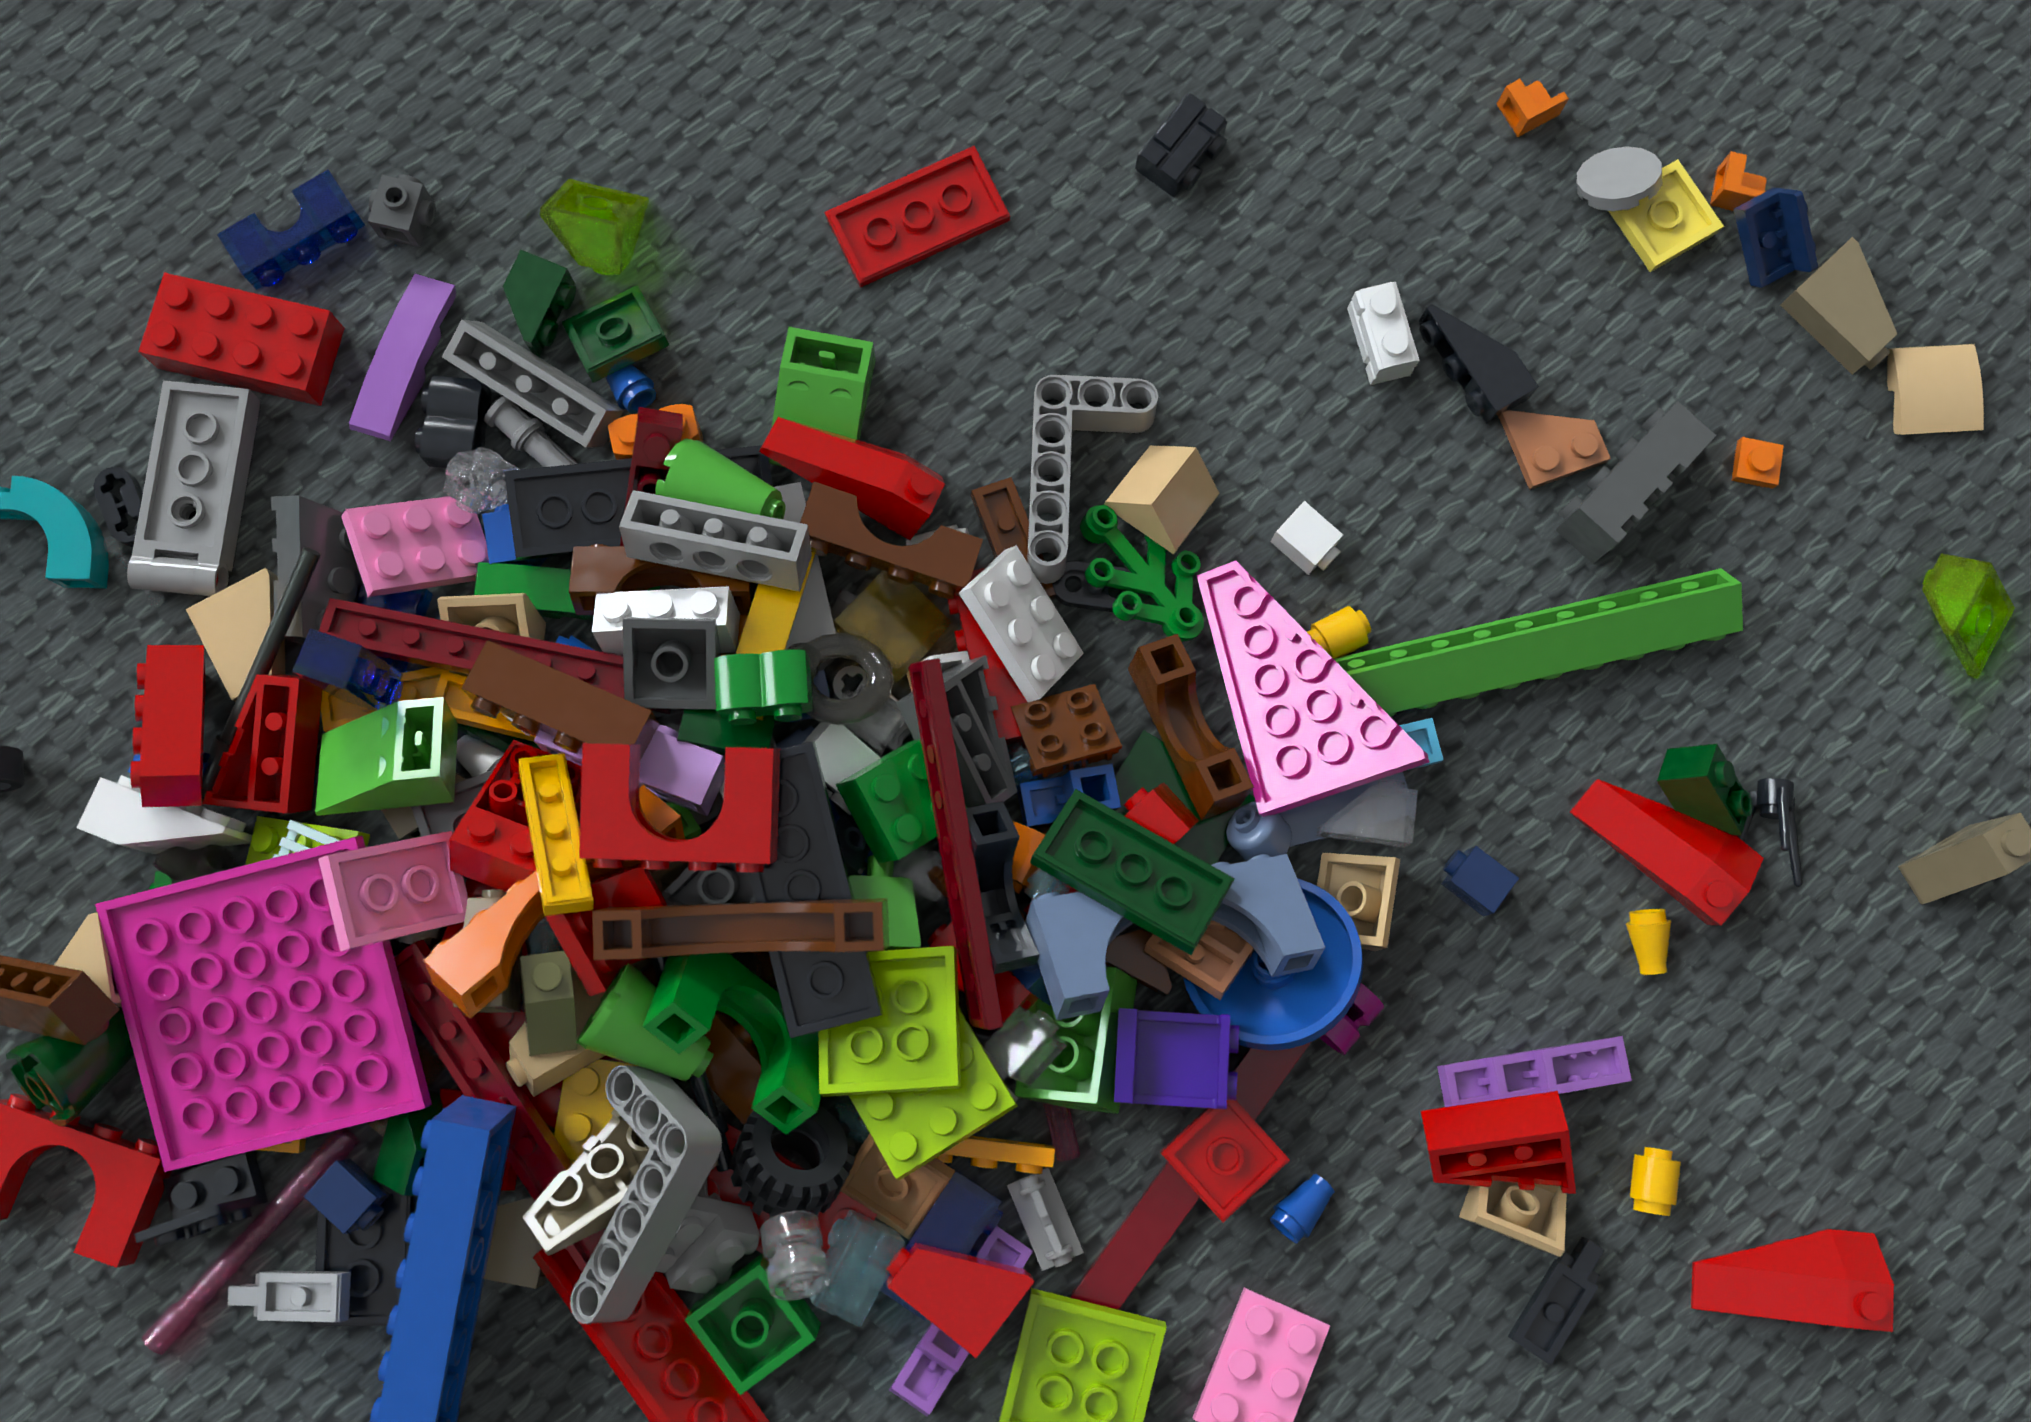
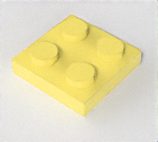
[1609,159,1724,272]

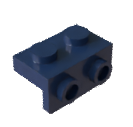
[1733,187,1818,288]

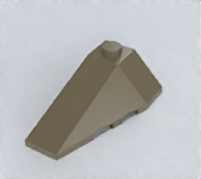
[522,1109,718,1256]

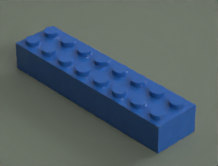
[370,1095,516,1422]

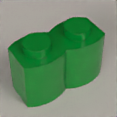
[714,650,813,725]

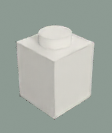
[1270,501,1343,575]

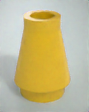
[1626,909,1671,975]

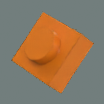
[1731,437,1784,489]

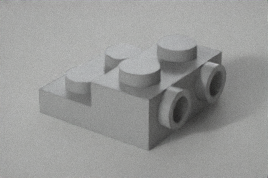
[655,1196,760,1294]

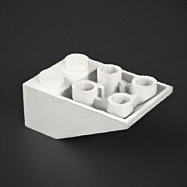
[76,775,252,854]

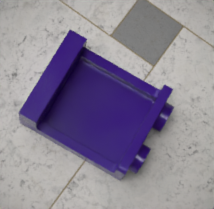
[1114,1008,1239,1109]

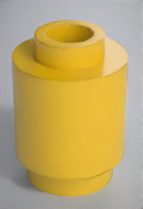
[1307,606,1371,659]
[1629,1147,1681,1216]

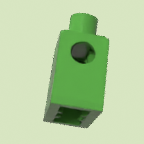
[849,855,921,952]

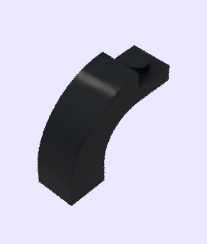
[966,801,1039,974]

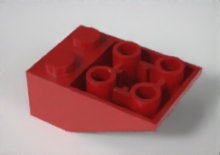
[449,739,582,892]

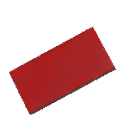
[825,145,1010,288]

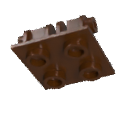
[1011,684,1122,779]

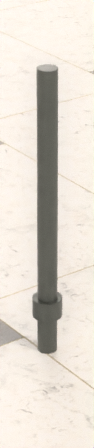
[202,547,321,791]

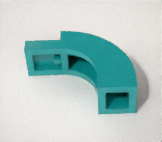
[0,475,109,589]

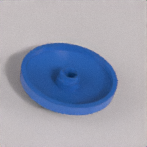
[1183,878,1363,1050]

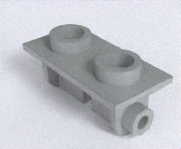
[1007,1167,1084,1271]

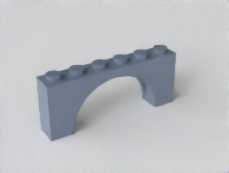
[1025,854,1326,1020]

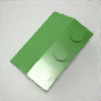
[1014,967,1137,1114]

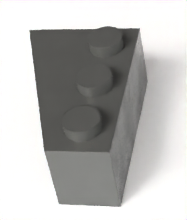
[271,495,361,650]
[896,655,1017,808]

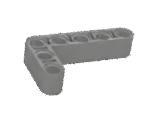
[1027,375,1158,584]
[570,1065,722,1324]

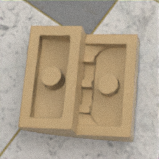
[1887,344,1984,435]

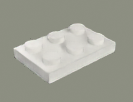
[959,545,1083,703]

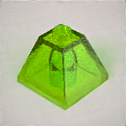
[540,179,649,275]
[1922,553,2015,679]

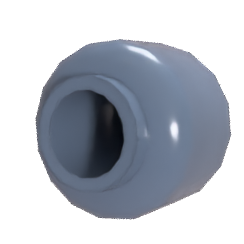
[1226,802,1292,861]

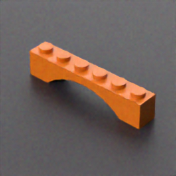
[424,785,685,1018]

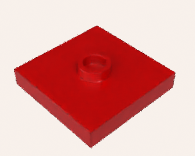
[1160,1100,1290,1223]

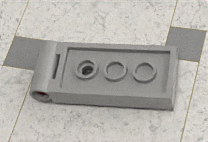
[127,380,261,596]

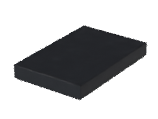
[313,1184,414,1327]

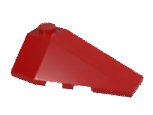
[759,417,945,540]
[1569,779,1764,926]
[1691,1229,1894,1332]

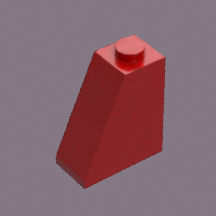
[886,1243,1035,1358]

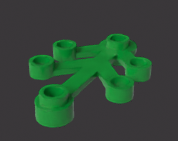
[1080,505,1204,642]

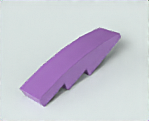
[349,274,456,441]
[1437,1036,1632,1107]
[889,1225,1033,1416]

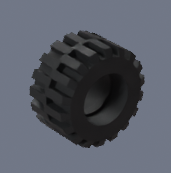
[729,1101,855,1224]

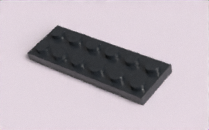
[504,445,773,561]
[722,741,883,1038]

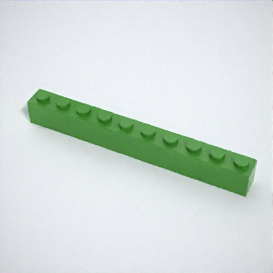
[1334,568,1743,717]

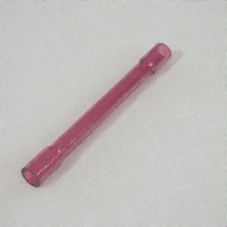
[142,1128,360,1355]

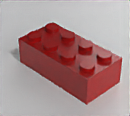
[138,272,345,406]

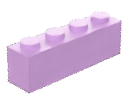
[534,724,725,816]

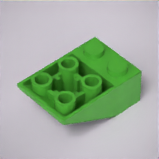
[769,327,876,467]
[315,697,458,816]

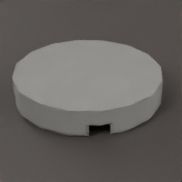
[1577,147,1663,211]

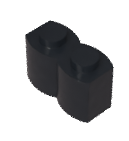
[415,376,491,471]

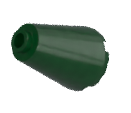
[6,1007,134,1127]

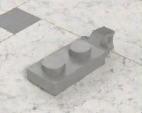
[228,1271,351,1322]

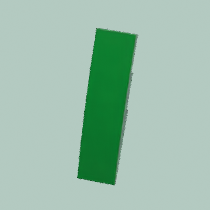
[474,562,660,621]

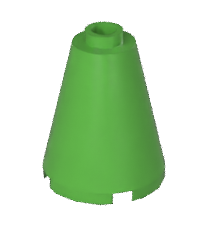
[655,438,786,520]
[576,963,713,1081]

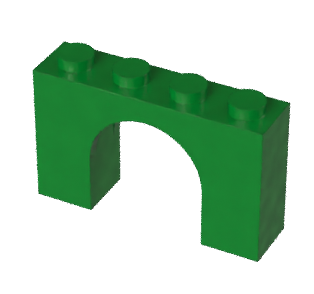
[643,953,821,1135]

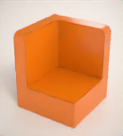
[1497,79,1569,137]
[1710,151,1766,211]

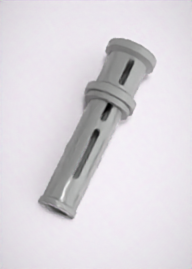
[484,396,578,467]

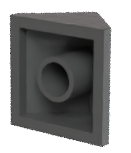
[622,617,721,709]

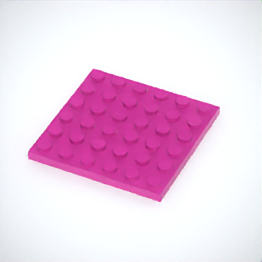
[95,835,432,1172]

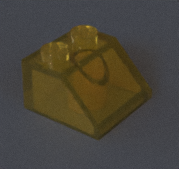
[833,570,952,684]

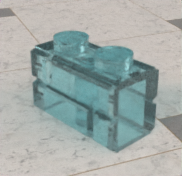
[805,1209,905,1326]

